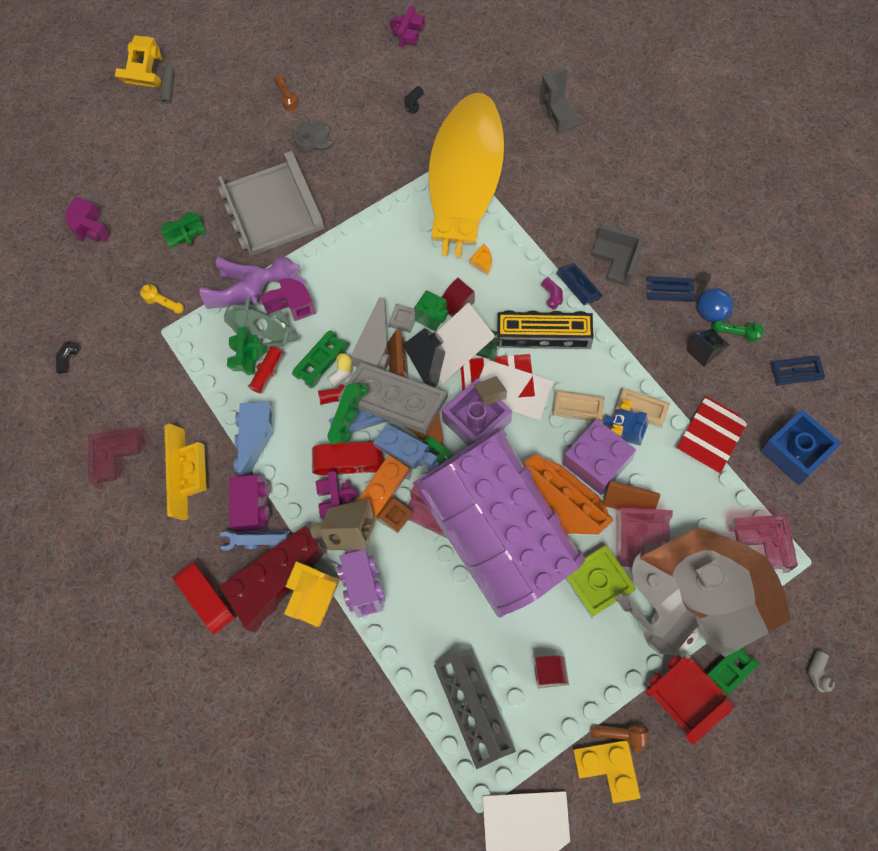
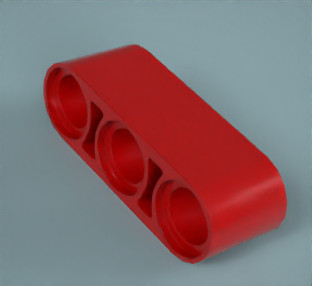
[312,442,383,476]
[172,561,235,635]

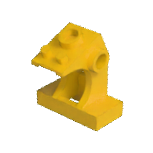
[115,35,163,88]

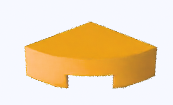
[470,244,492,275]

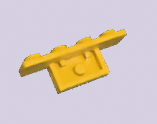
[164,423,206,521]

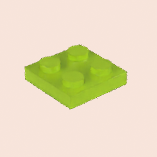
[565,545,637,618]

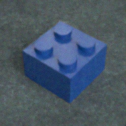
[761,409,842,485]

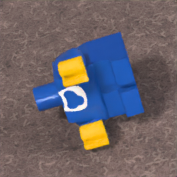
[604,400,648,446]

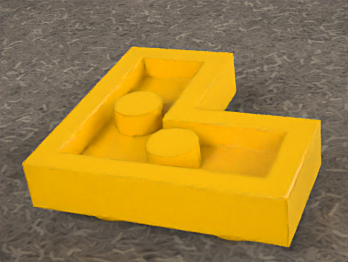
[573,740,640,803]

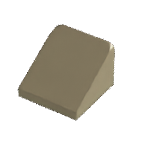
[474,376,507,407]

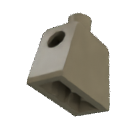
[311,499,376,550]

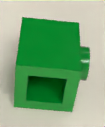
[414,290,448,331]

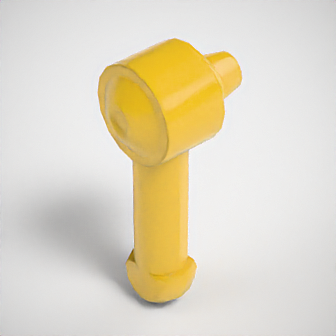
[140,284,184,314]

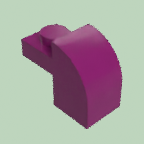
[65,196,110,242]
[260,279,316,321]

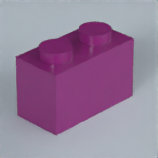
[229,475,270,531]

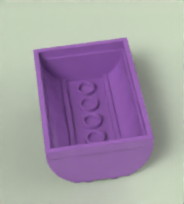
[413,427,585,618]

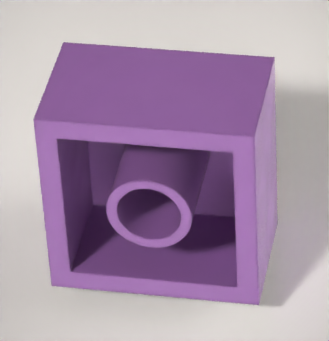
[442,379,512,446]
[562,419,636,495]

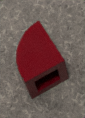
[442,278,475,317]
[533,656,569,689]

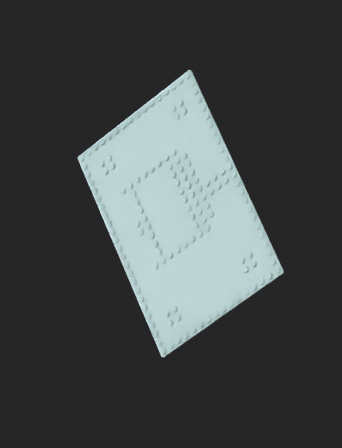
[161,172,811,813]

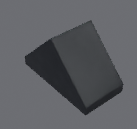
[687,329,730,367]

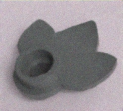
[295,122,333,152]

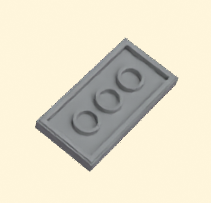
[338,362,448,434]

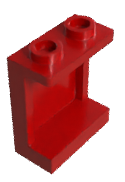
[645,653,735,745]

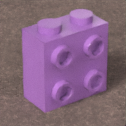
[337,550,386,618]

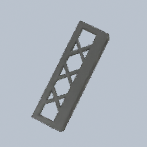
[434,649,516,770]

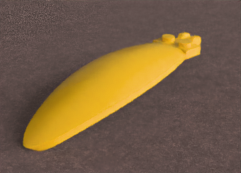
[429,93,504,257]

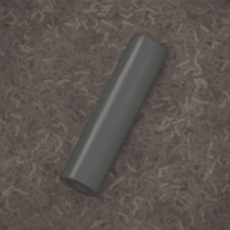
[160,66,174,104]

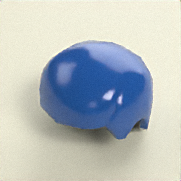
[697,288,734,322]

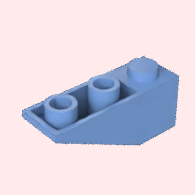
[234,401,273,476]

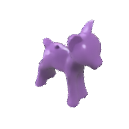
[199,256,305,309]

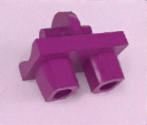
[389,6,425,48]
[315,471,358,519]

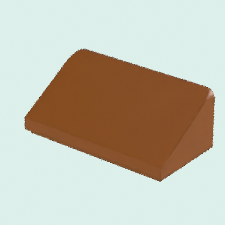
[388,330,408,378]
[604,481,661,518]

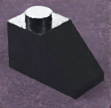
[403,328,446,387]

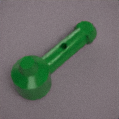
[712,321,764,342]

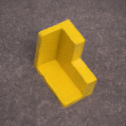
[284,562,340,627]

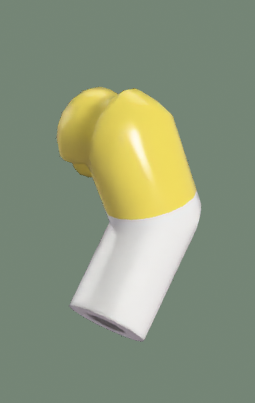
[327,353,352,387]

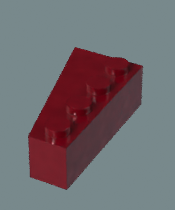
[219,525,326,633]

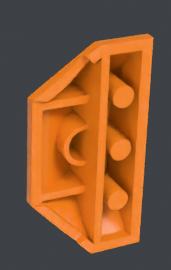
[522,453,613,535]

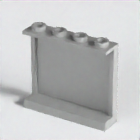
[218,151,324,256]

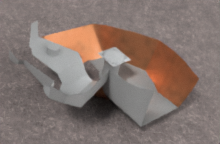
[616,528,792,657]

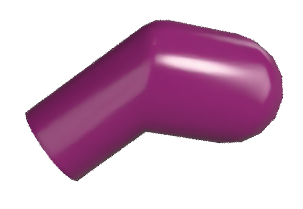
[541,277,563,309]

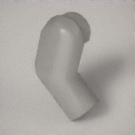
[808,651,835,692]

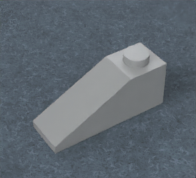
[351,297,390,369]

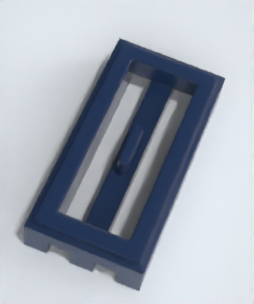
[556,263,602,306]
[647,276,695,302]
[770,356,825,386]

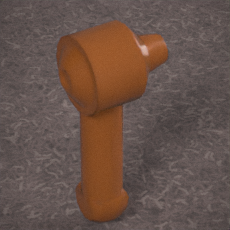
[275,75,299,111]
[589,724,649,753]

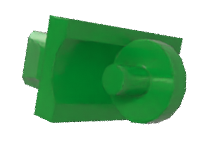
[160,212,206,249]
[227,327,266,375]

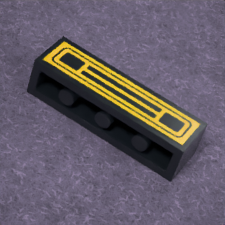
[497,310,594,349]

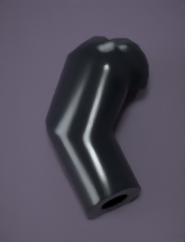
[404,86,424,114]
[56,341,79,374]

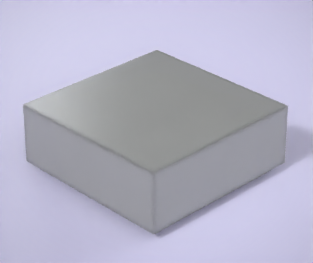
[388,304,416,333]

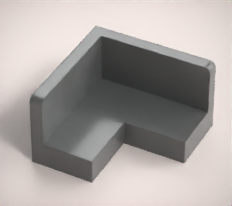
[540,67,580,134]
[592,224,645,287]

